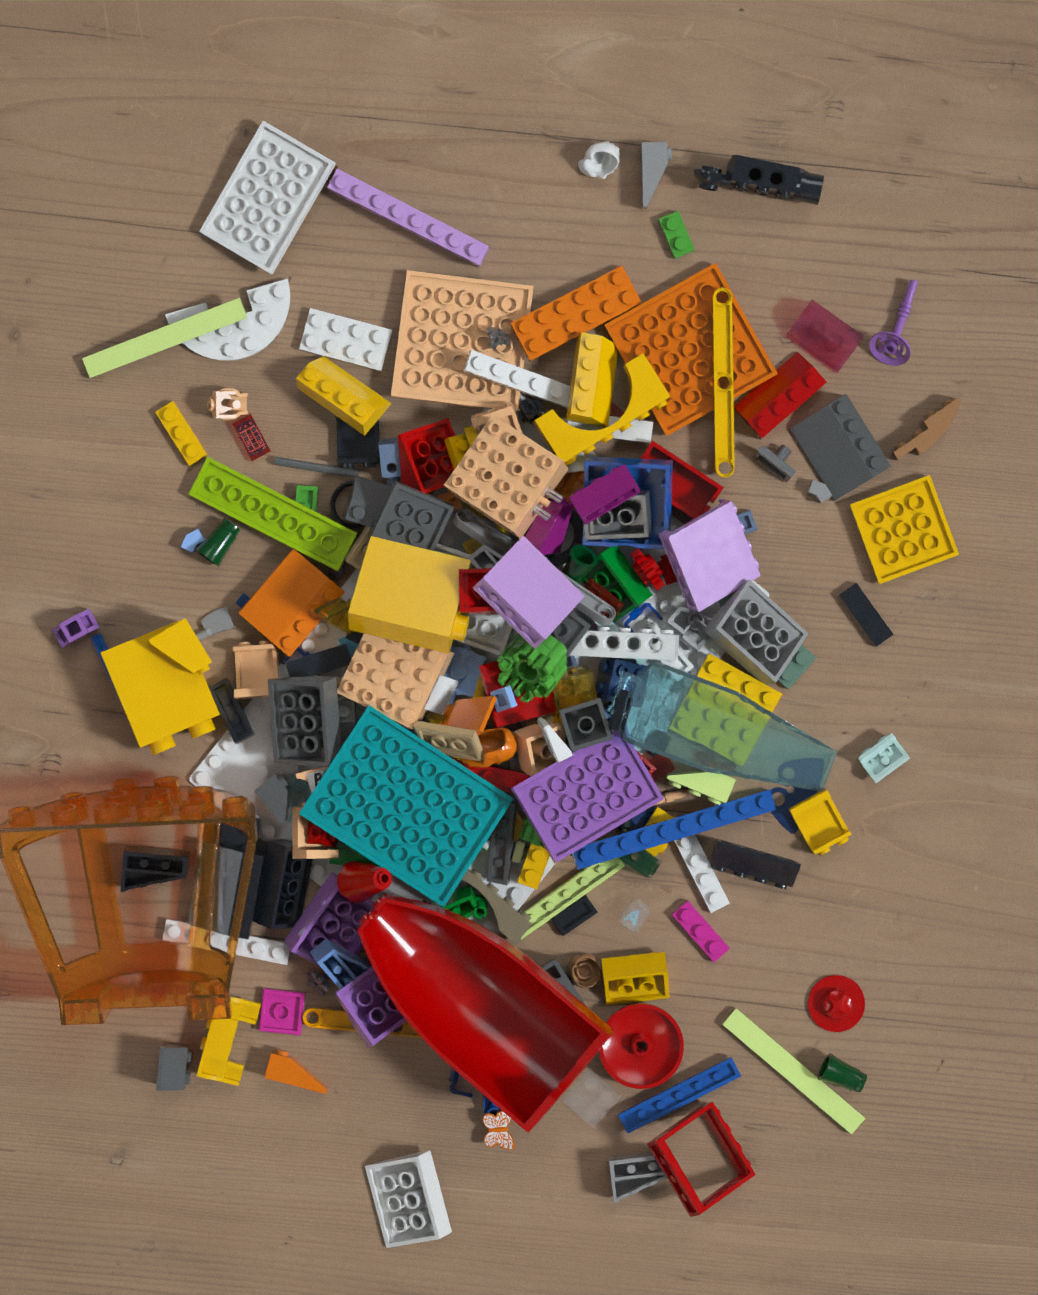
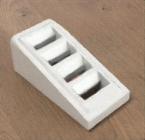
[538,717,573,762]

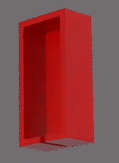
[640,440,724,520]

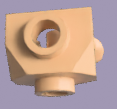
[207,388,248,421]

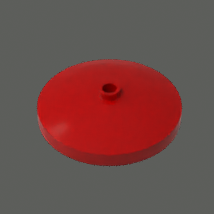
[599,1003,684,1089]

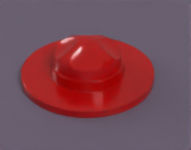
[808,975,865,1032]

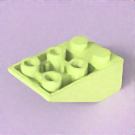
[665,770,736,805]

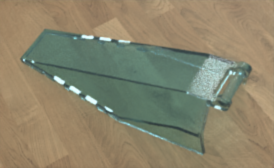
[607,660,837,791]

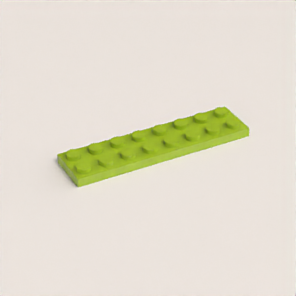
[188,456,358,571]

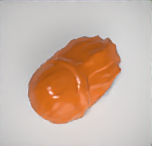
[461,727,517,768]

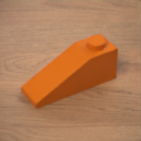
[264,1049,328,1094]

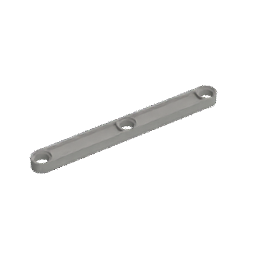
[453,508,616,626]

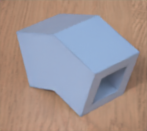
[181,529,205,553]

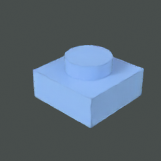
[490,685,517,712]

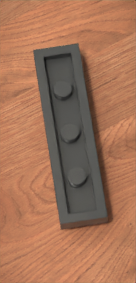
[487,801,518,885]

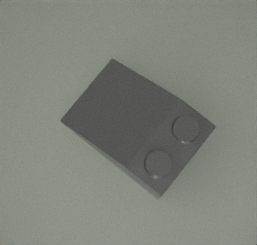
[584,490,653,540]

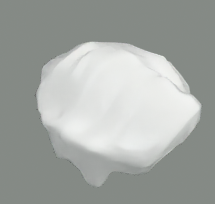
[578,141,620,179]

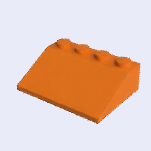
[238,548,345,657]

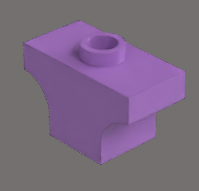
[52,609,100,648]

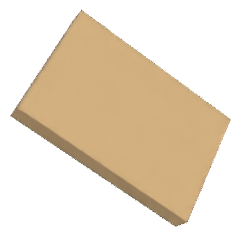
[414,721,485,761]

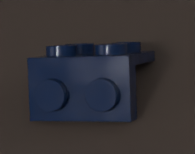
[593,657,650,707]

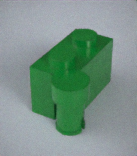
[431,884,488,919]

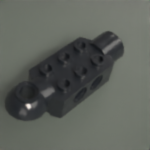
[694,155,824,205]

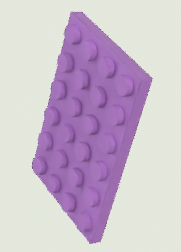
[511,731,664,864]

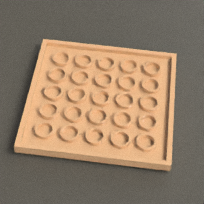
[391,270,534,412]

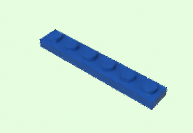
[618,1057,741,1134]

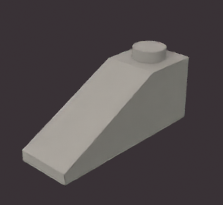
[641,142,672,209]

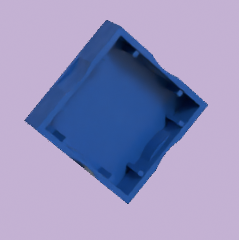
[583,456,673,549]

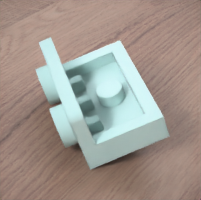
[858,733,910,783]

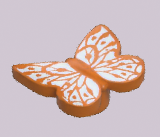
[483,1110,515,1150]

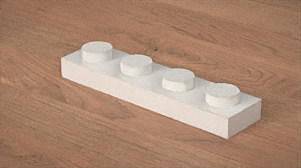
[675,834,730,913]

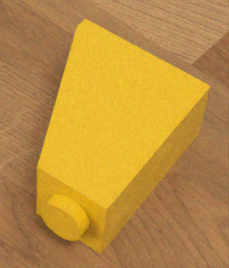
[148,618,212,675]

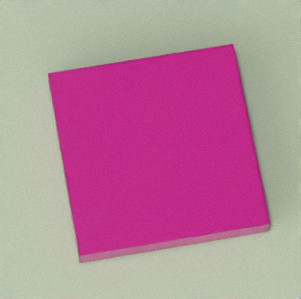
[259,988,306,1036]

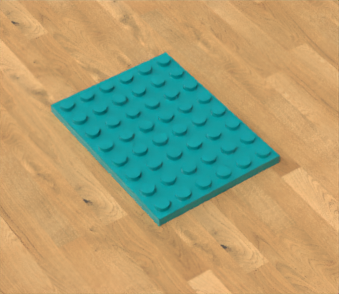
[299,705,514,907]

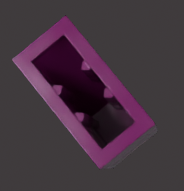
[525,496,574,555]

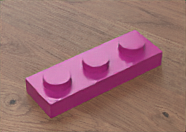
[672,900,730,962]

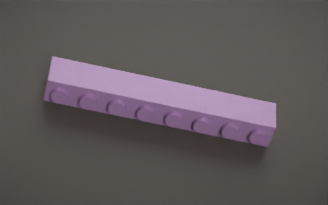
[327,169,489,268]

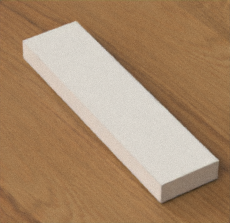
[567,416,653,443]

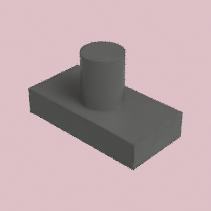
[753,445,796,483]

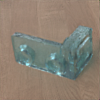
[286,773,312,823]

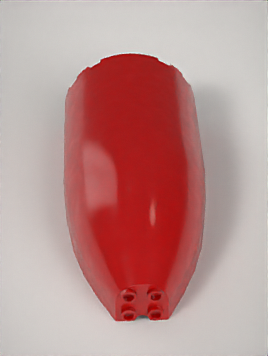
[357,894,615,1133]

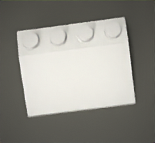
[365,1150,452,1248]

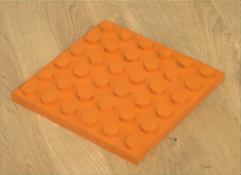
[604,263,778,437]

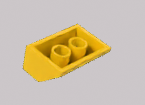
[601,952,670,1005]

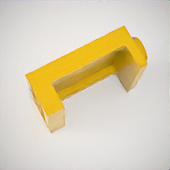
[788,789,852,856]

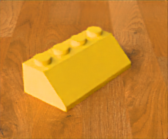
[566,332,618,427]
[296,356,391,436]

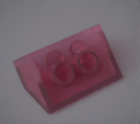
[786,299,864,373]

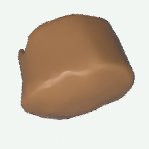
[567,953,601,988]

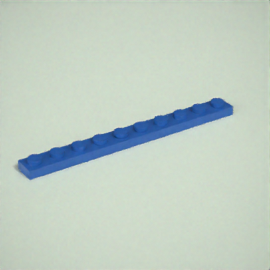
[572,790,776,870]

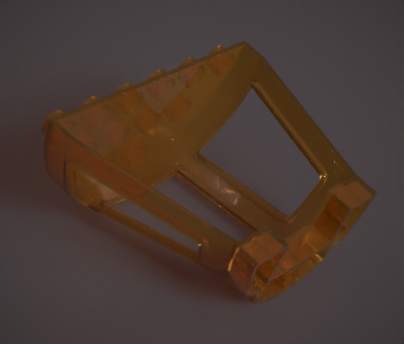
[0,776,258,1025]

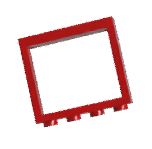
[647,1101,756,1217]

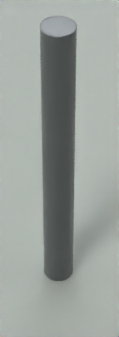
[274,457,359,478]

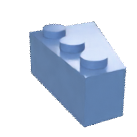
[310,939,372,989]

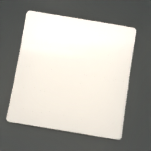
[424,676,459,715]

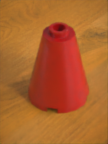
[337,860,392,903]

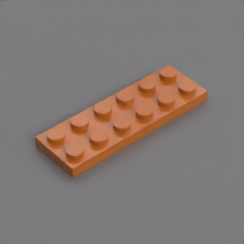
[510,266,642,362]

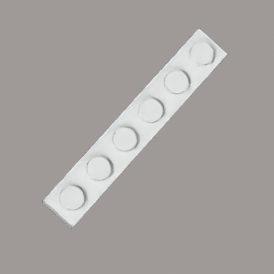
[463,350,570,409]
[162,918,290,965]

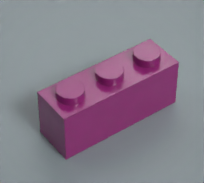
[569,464,641,525]

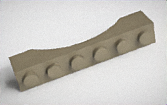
[462,868,532,944]

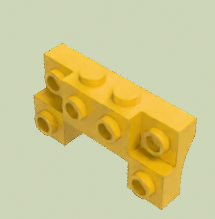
[196,993,262,1086]

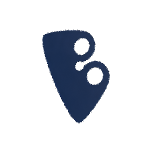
[771,758,824,834]

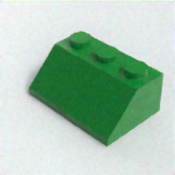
[583,546,652,623]

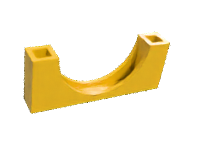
[533,353,670,466]

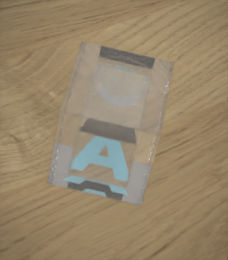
[618,899,650,934]

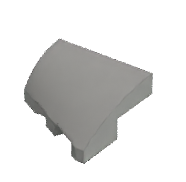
[664,606,712,653]

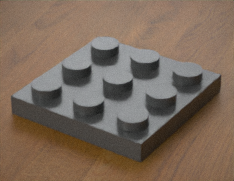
[369,481,455,551]

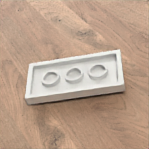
[299,308,393,371]

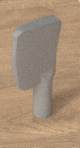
[195,607,234,641]

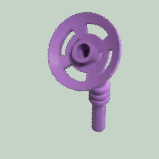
[869,279,918,366]

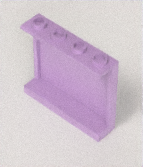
[659,498,761,612]
[473,536,585,649]

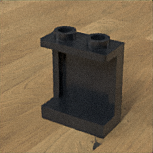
[335,415,380,468]

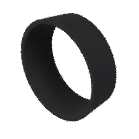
[330,481,363,528]

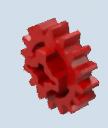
[630,548,665,591]

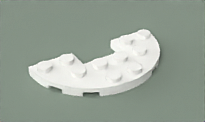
[165,279,291,361]

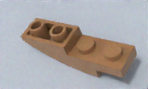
[891,397,961,460]

